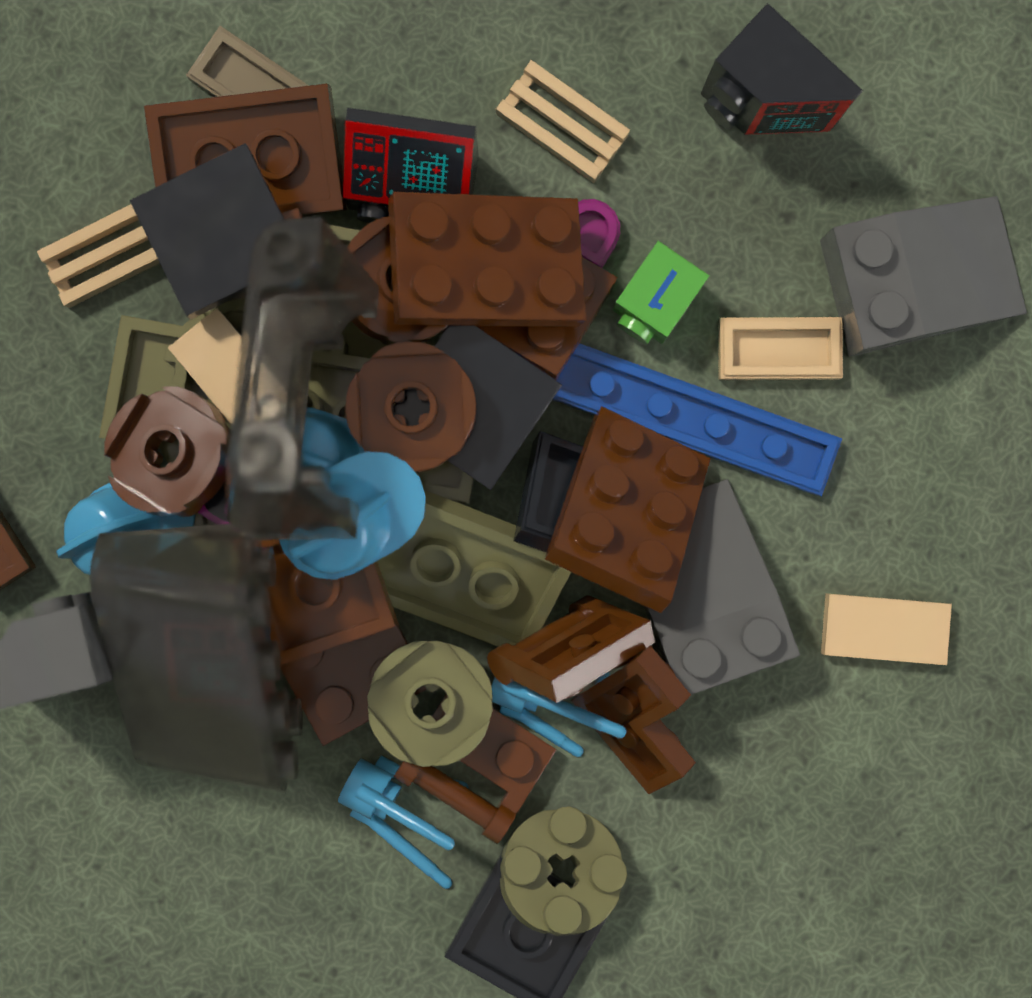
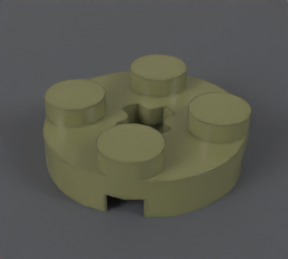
[367,641,493,767]
[500,806,627,936]

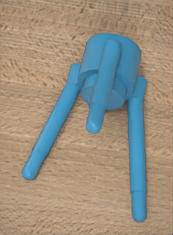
[491,677,626,757]
[338,755,468,889]

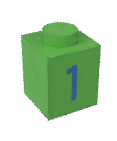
[613,241,709,345]

